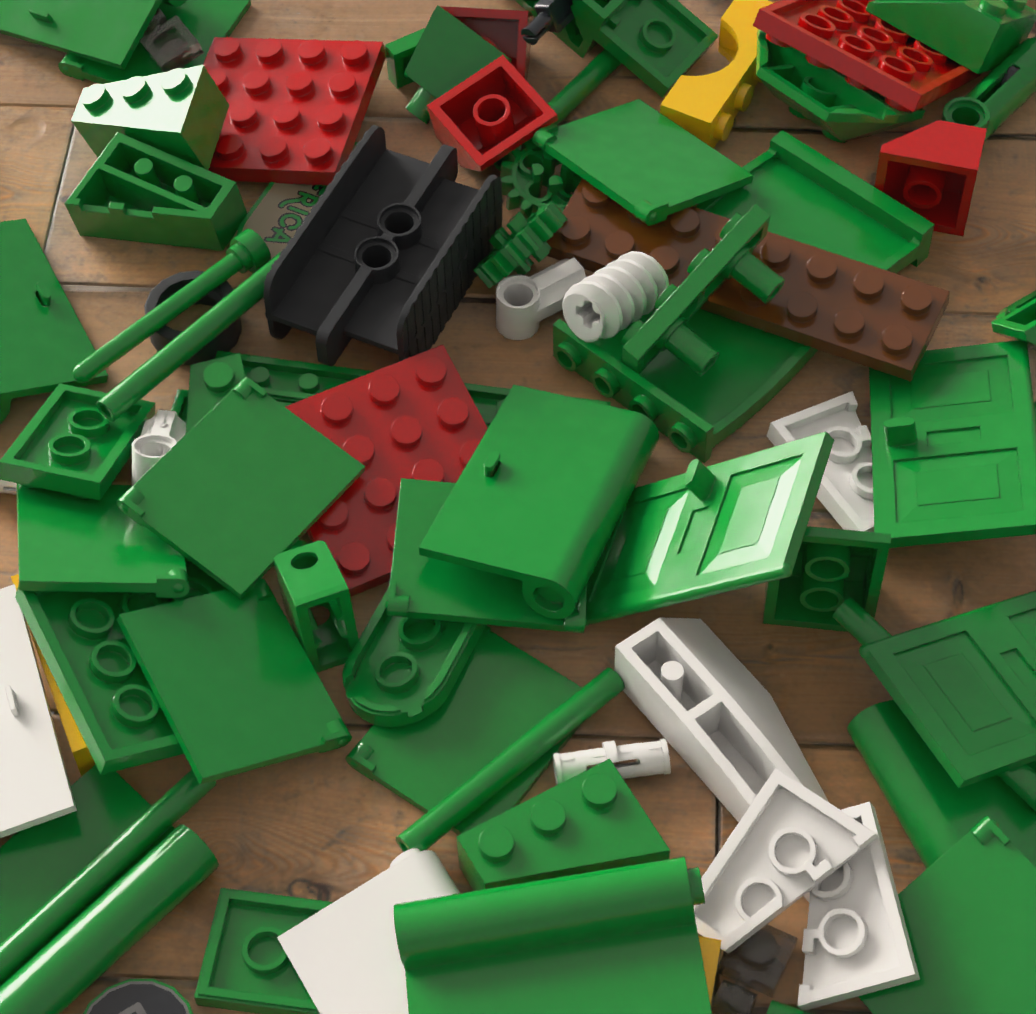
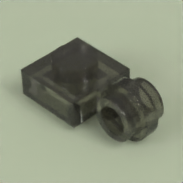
[140,7,204,73]
[711,924,798,1014]

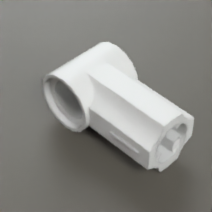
[496,257,586,340]
[132,410,186,486]

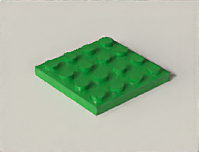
[15,558,226,775]

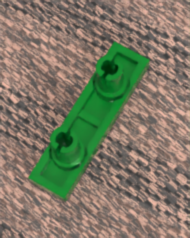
[621,203,785,377]

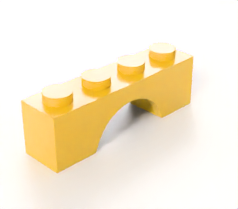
[660,0,774,149]

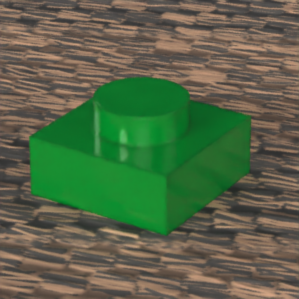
[385,28,425,89]

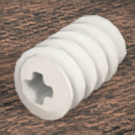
[562,251,669,343]

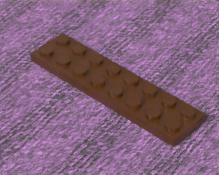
[546,178,950,382]

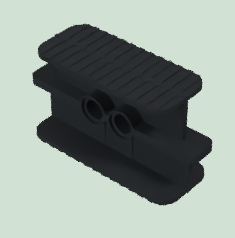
[263,125,503,367]

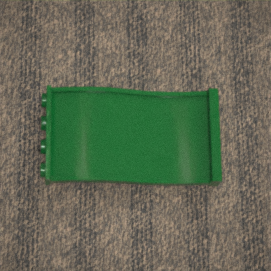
[553,130,935,463]

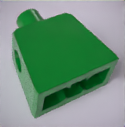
[404,5,512,124]
[273,539,359,673]

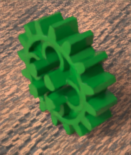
[500,139,582,219]
[473,200,568,288]

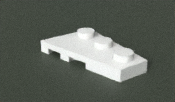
[767,391,874,532]
[693,768,878,954]
[797,802,920,1011]

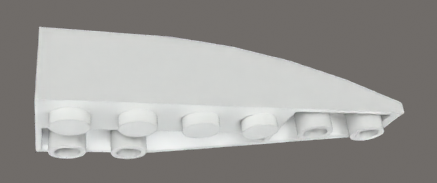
[614,617,829,902]

